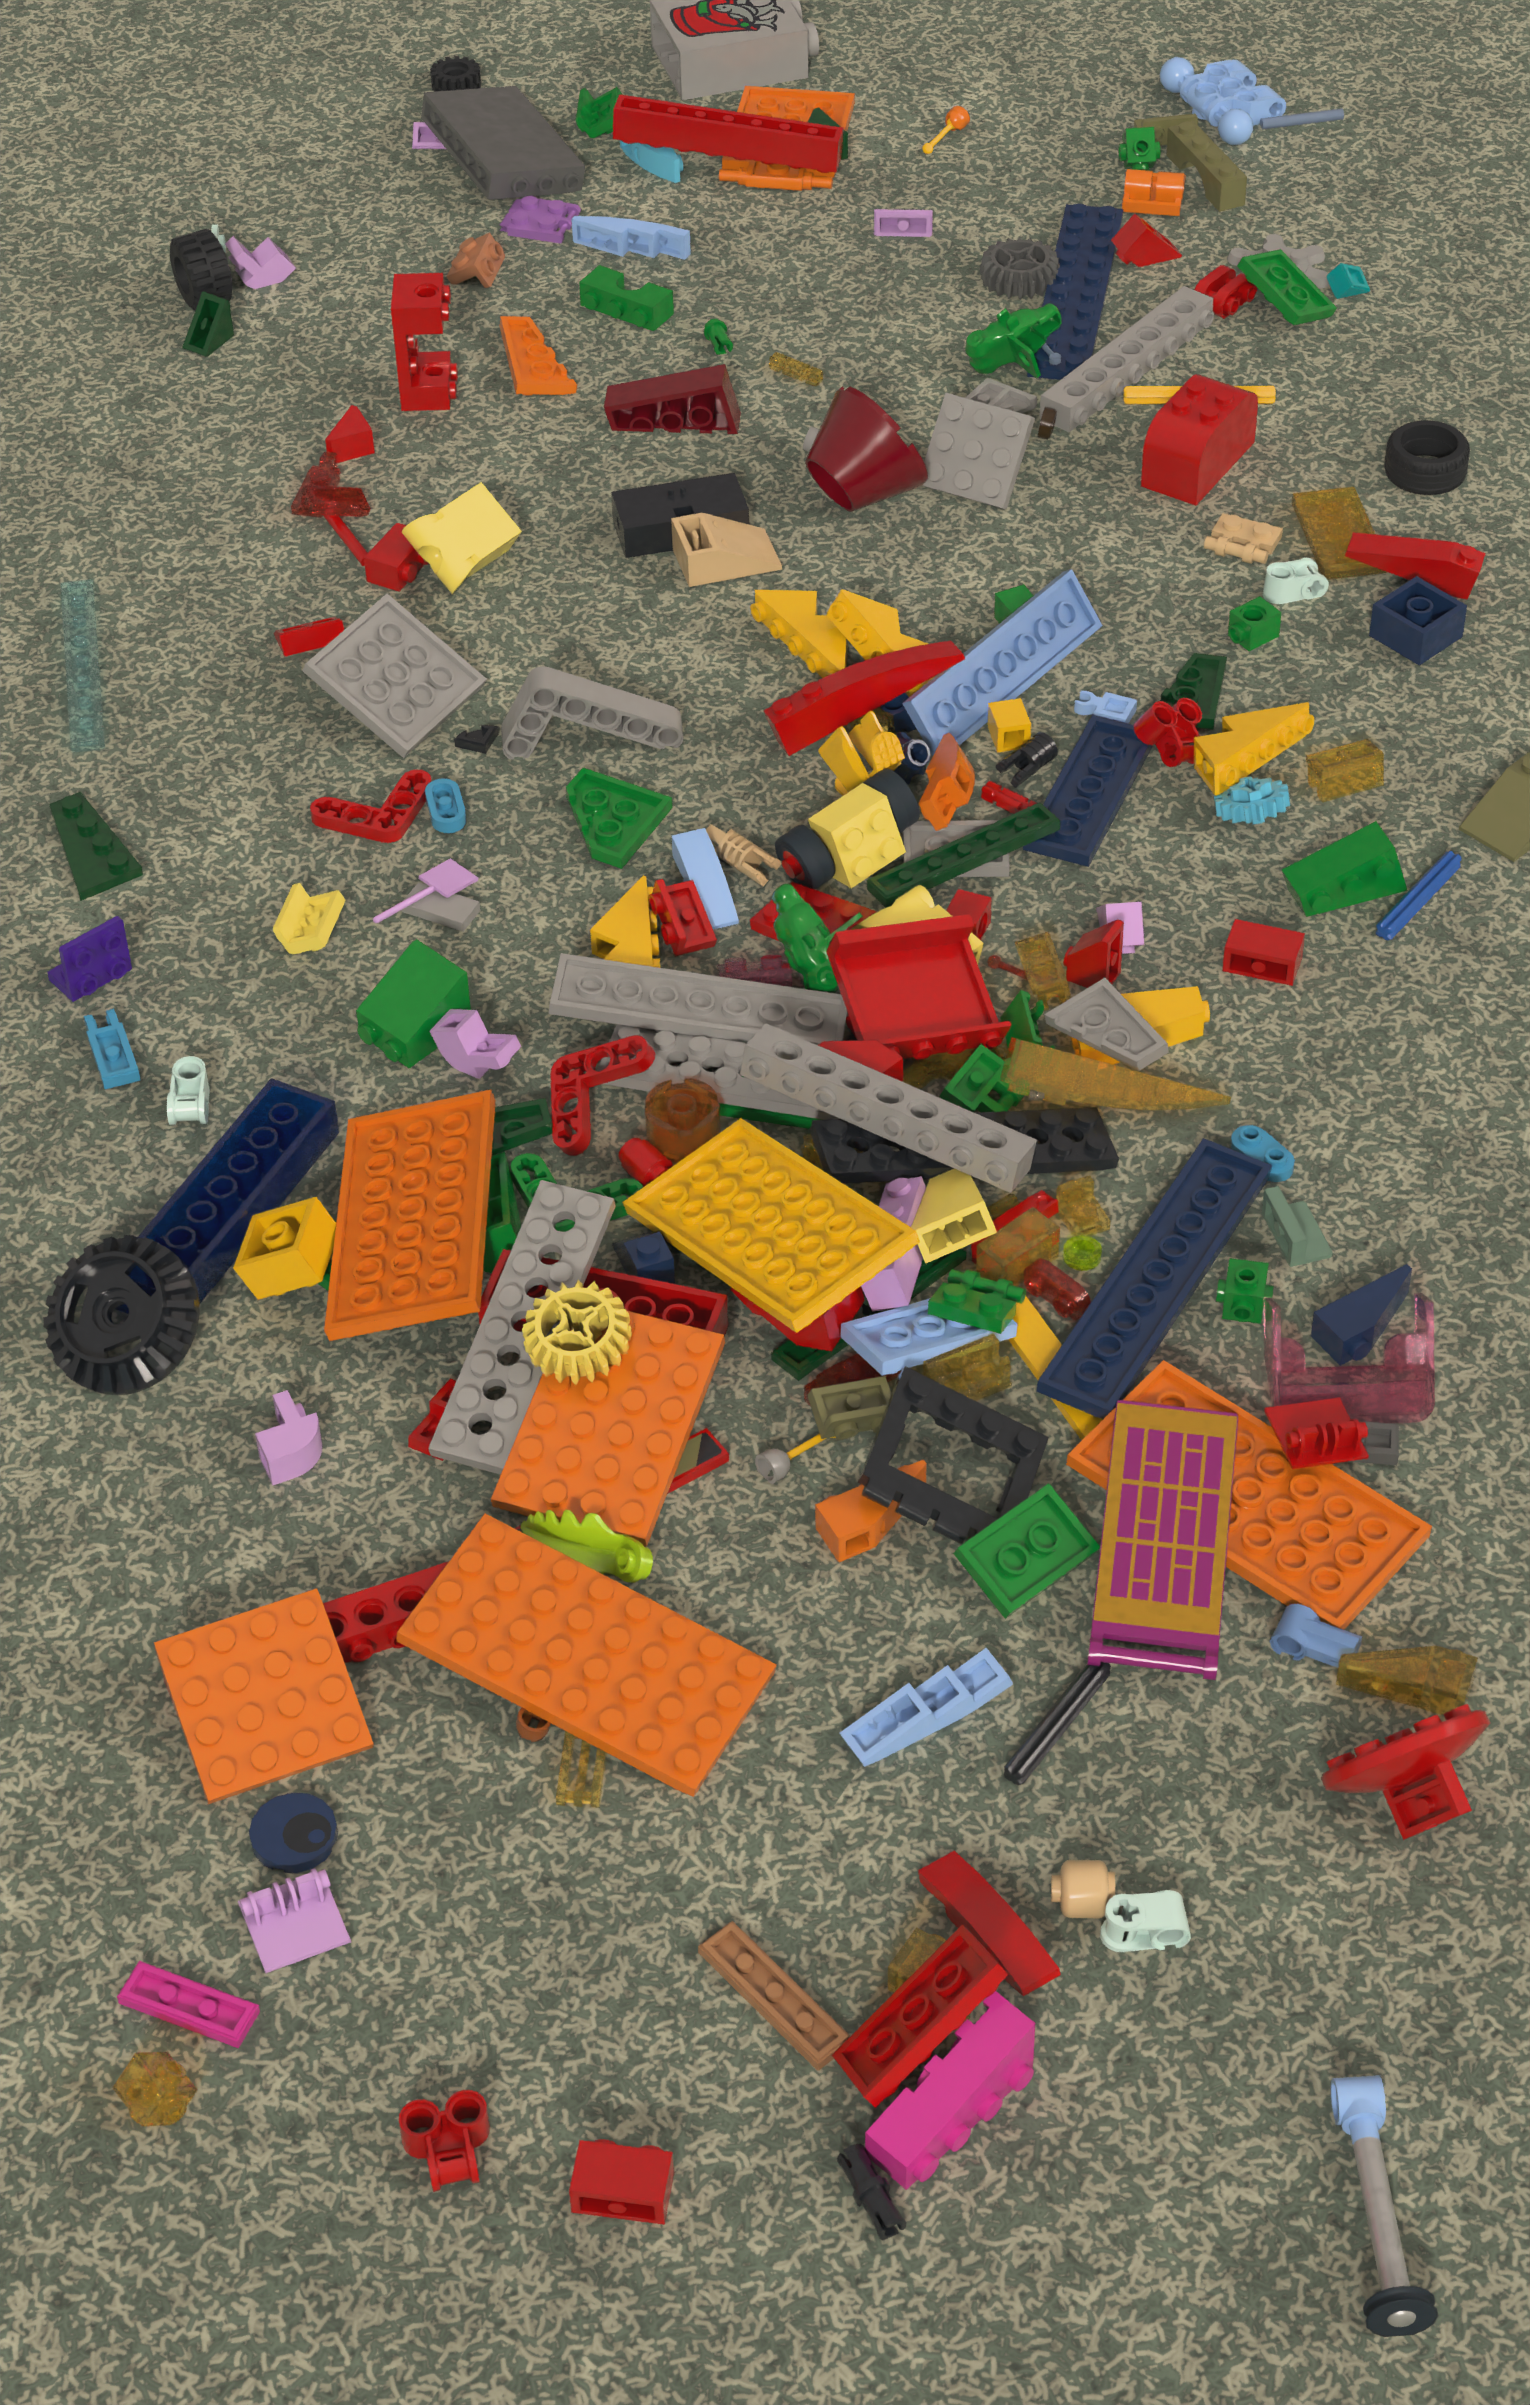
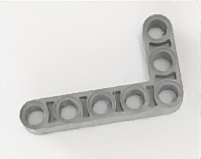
[501,666,684,760]

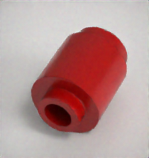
[618,1138,673,1187]

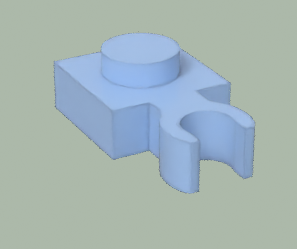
[1074,691,1137,724]

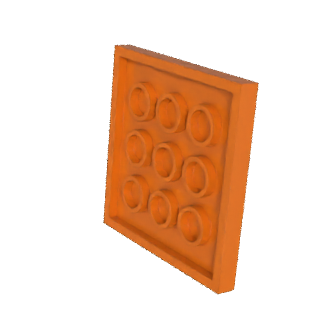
[154,1588,374,1804]

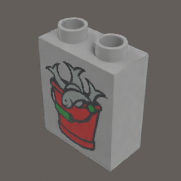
[650,0,819,100]

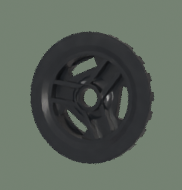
[43,1235,200,1395]

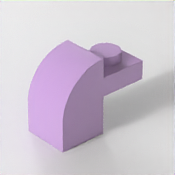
[225,236,296,289]
[430,1009,521,1079]
[255,1390,322,1485]

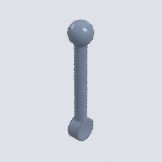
[1042,343,1061,365]

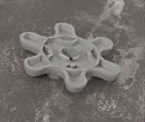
[1227,234,1329,288]

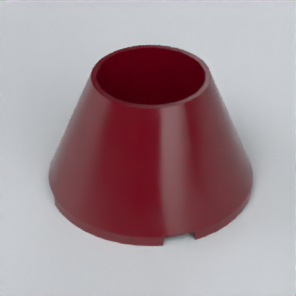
[805,386,928,512]

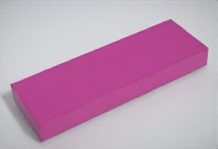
[117,1961,260,2048]

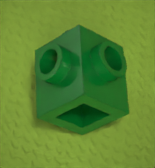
[1118,127,1160,170]
[1216,1258,1274,1324]

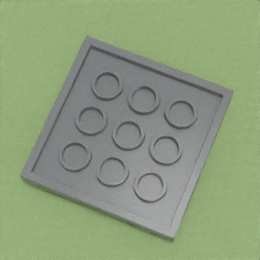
[302,594,487,758]

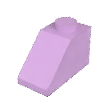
[1097,902,1144,954]

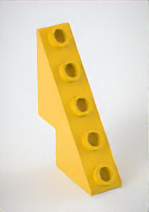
[751,589,848,678]
[827,589,935,697]
[1194,702,1314,796]
[590,875,661,968]

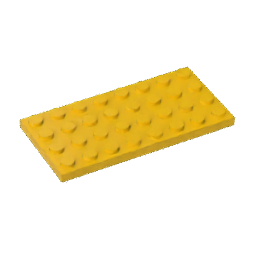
[622,1118,920,1333]

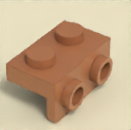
[446,232,505,288]

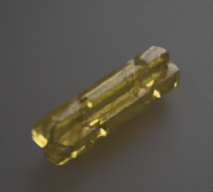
[769,352,824,386]

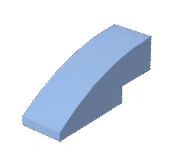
[672,828,739,930]

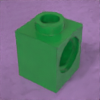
[1228,596,1282,651]

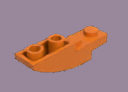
[918,733,975,831]

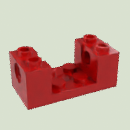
[391,273,458,411]

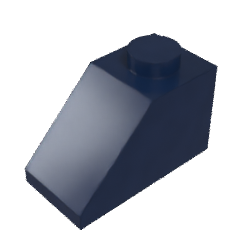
[612,1232,675,1284]

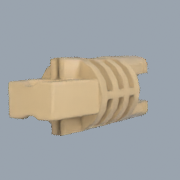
[706,824,782,887]

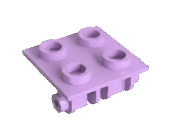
[238,1868,351,1973]

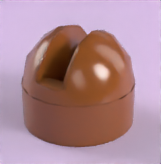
[516,1707,551,1742]

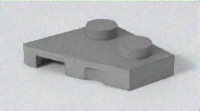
[965,378,1037,413]

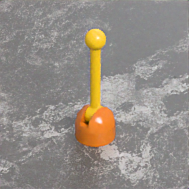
[922,106,970,154]

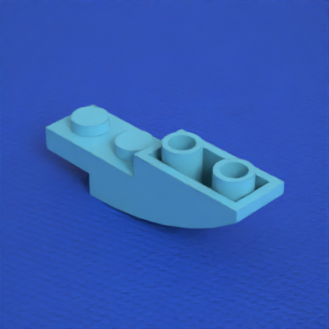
[619,140,683,183]

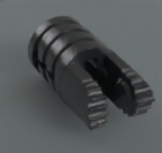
[995,732,1058,788]

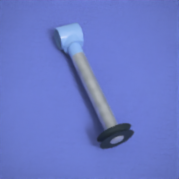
[1330,2075,1438,2337]

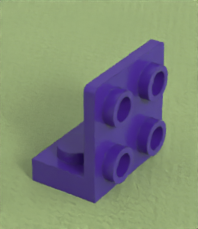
[47,916,132,1002]

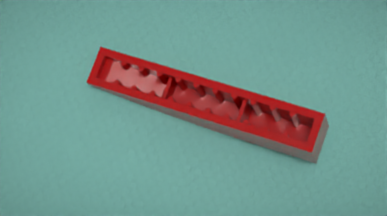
[763,640,965,756]

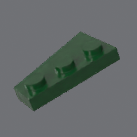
[1160,653,1227,730]

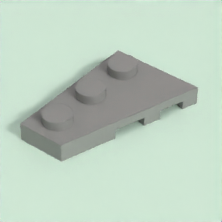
[1044,978,1169,1071]

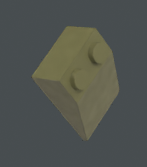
[1459,752,1530,862]

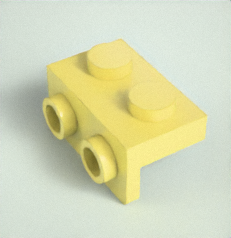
[273,883,346,954]

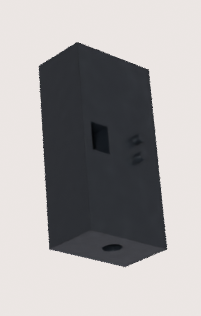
[611,473,749,558]

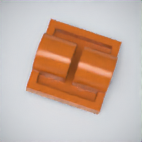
[1122,169,1186,216]

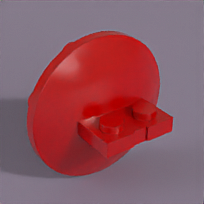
[1321,1704,1490,1840]

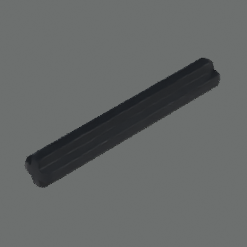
[1004,1662,1111,1785]

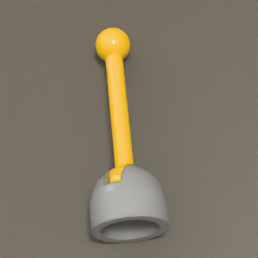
[755,1433,836,1484]

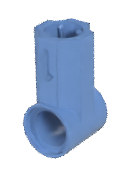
[1270,1604,1362,1672]

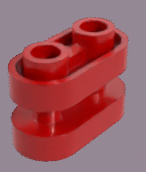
[1194,265,1257,319]

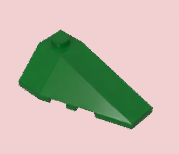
[483,1152,521,1273]

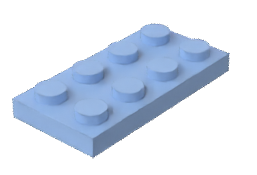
[840,1299,1017,1376]

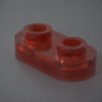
[1023,1258,1091,1320]

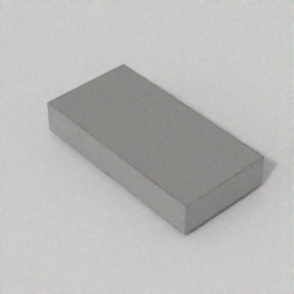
[402,882,480,932]

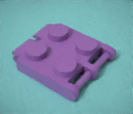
[500,196,581,243]

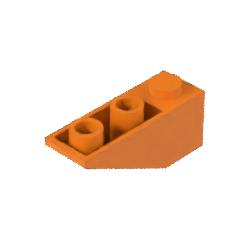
[815,1459,927,1562]

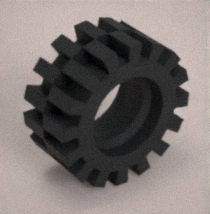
[430,56,481,92]

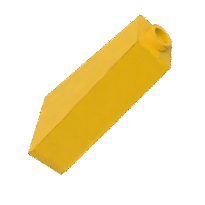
[1068,986,1210,1074]

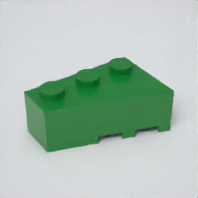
[1282,821,1408,917]

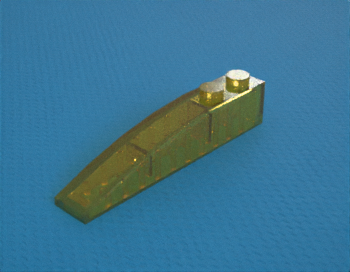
[1000,1037,1231,1110]

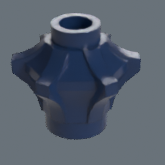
[894,732,930,785]

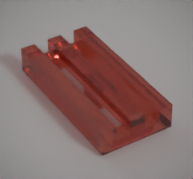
[300,485,371,517]

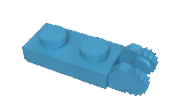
[84,1009,141,1089]

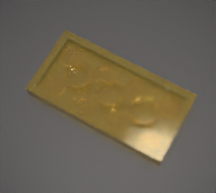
[1292,487,1387,580]

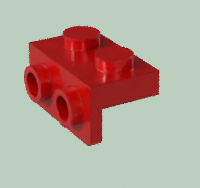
[649,879,717,957]

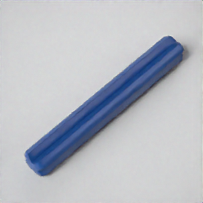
[1376,851,1462,940]

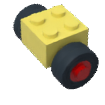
[775,769,920,889]

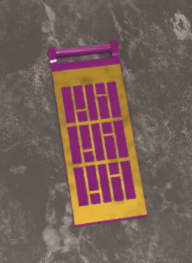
[1087,1400,1238,1680]

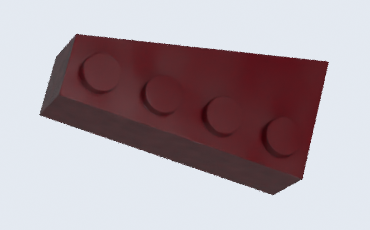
[604,364,741,434]

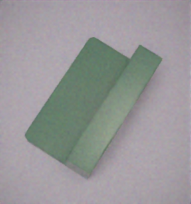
[1262,1186,1332,1267]

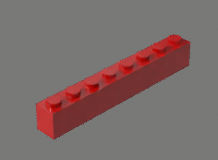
[613,94,844,173]

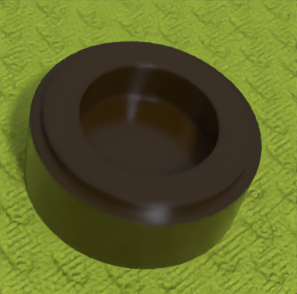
[1038,407,1057,440]

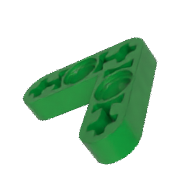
[510,1153,643,1232]

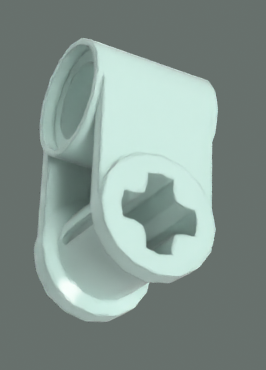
[1263,558,1329,604]
[167,1056,210,1125]
[1100,1890,1191,1952]

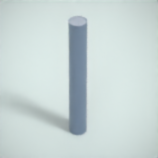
[1260,108,1344,130]

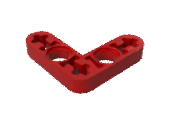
[310,769,432,843]
[550,1035,655,1156]

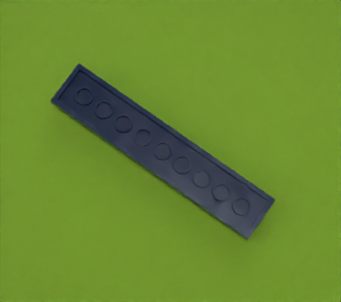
[1027,204,1124,380]
[1036,1138,1272,1420]

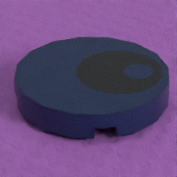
[249,1792,338,1874]

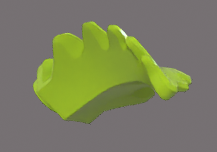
[521,1510,653,1583]

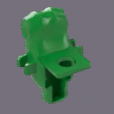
[965,303,1062,379]
[772,884,863,993]

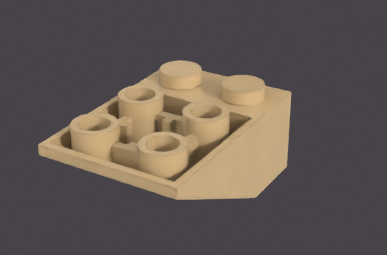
[671,513,782,587]

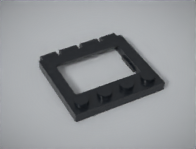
[857,1366,1049,1544]

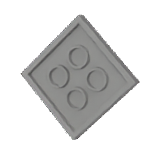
[922,393,1035,510]

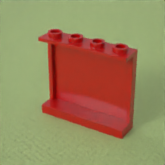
[826,914,1012,1059]

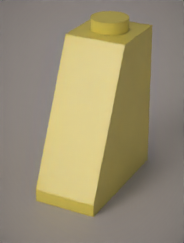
[911,1168,997,1263]

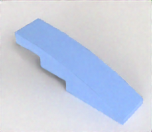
[572,216,691,260]
[840,1648,1013,1767]

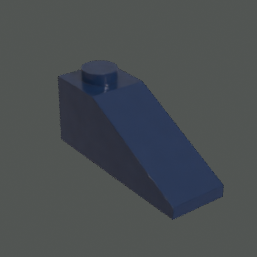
[1311,1264,1412,1366]

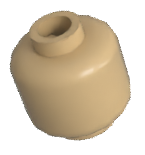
[1051,1860,1115,1919]

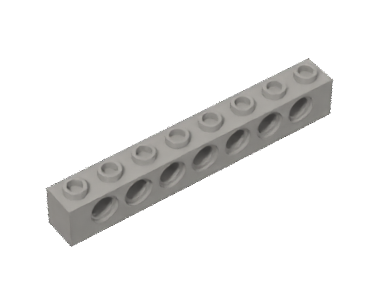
[1040,286,1214,432]
[740,1023,1037,1193]

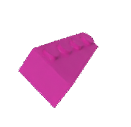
[865,1991,1036,2190]

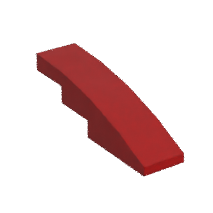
[918,1851,1061,1996]

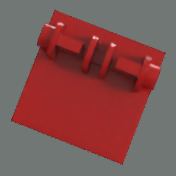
[1264,1397,1369,1469]

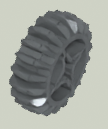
[980,237,1060,300]

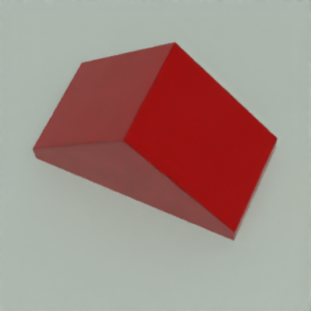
[325,405,375,464]

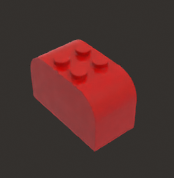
[1141,374,1258,506]

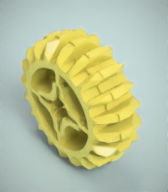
[522,1279,632,1385]

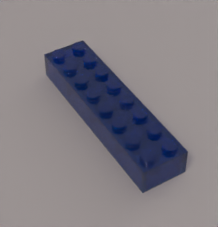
[115,1078,339,1314]

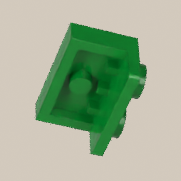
[575,87,623,138]

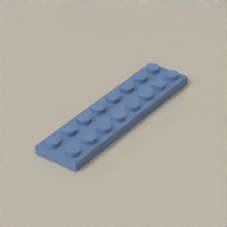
[902,569,1103,757]

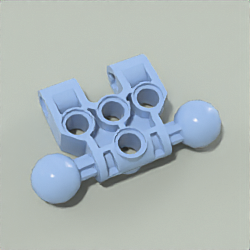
[1160,57,1286,145]

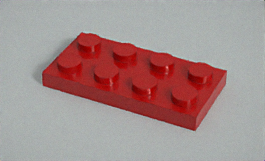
[832,1924,1009,2108]

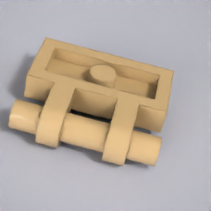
[1204,513,1283,564]

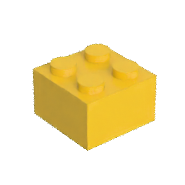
[233,1197,336,1300]

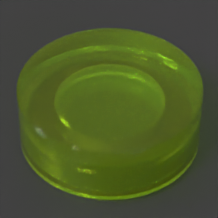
[1063,1235,1102,1271]

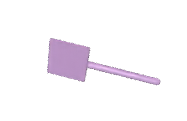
[373,858,478,923]

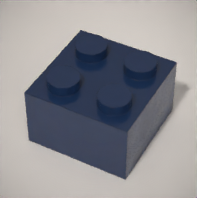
[1369,576,1467,666]

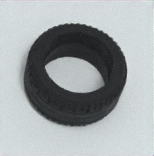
[1384,420,1470,495]

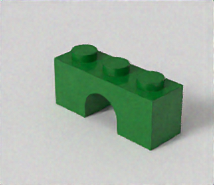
[579,265,674,331]

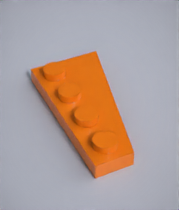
[499,316,577,395]

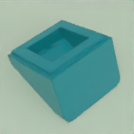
[1327,263,1370,299]

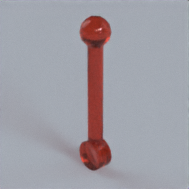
[987,955,1056,991]

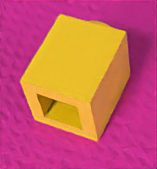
[988,698,1031,753]

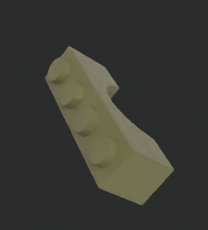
[1166,121,1247,212]

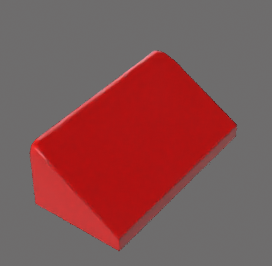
[274,616,344,656]

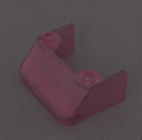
[1263,1293,1435,1423]

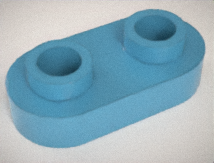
[425,779,466,833]
[1231,1125,1295,1182]

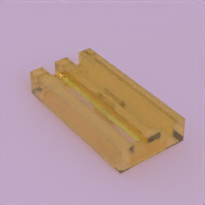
[556,1731,607,1808]

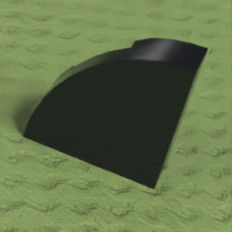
[454,725,499,754]

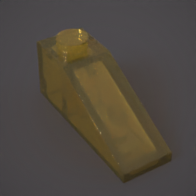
[1336,1646,1478,1715]

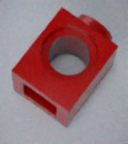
[946,889,992,940]

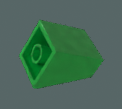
[356,939,471,1068]

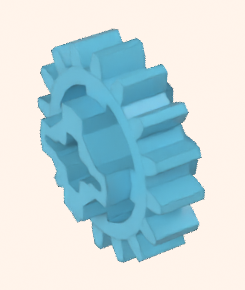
[1214,776,1290,824]

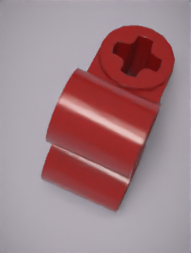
[1134,698,1202,767]
[399,2090,490,2192]

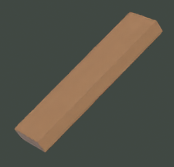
[698,1921,850,2071]

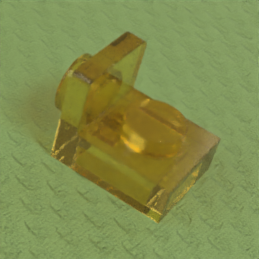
[1056,1176,1111,1241]

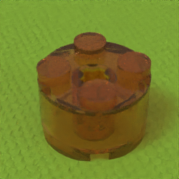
[645,1078,721,1163]

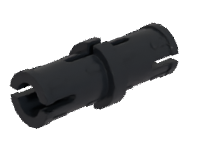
[837,2144,907,2240]

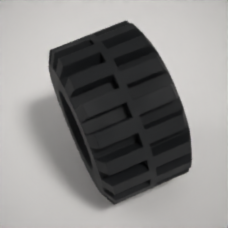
[170,229,233,311]

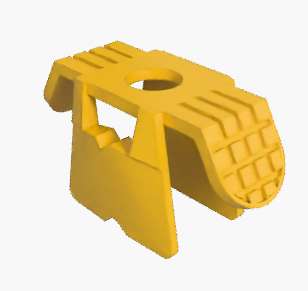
[818,711,905,796]

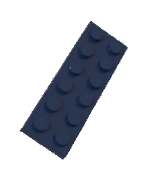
[1023,715,1153,867]

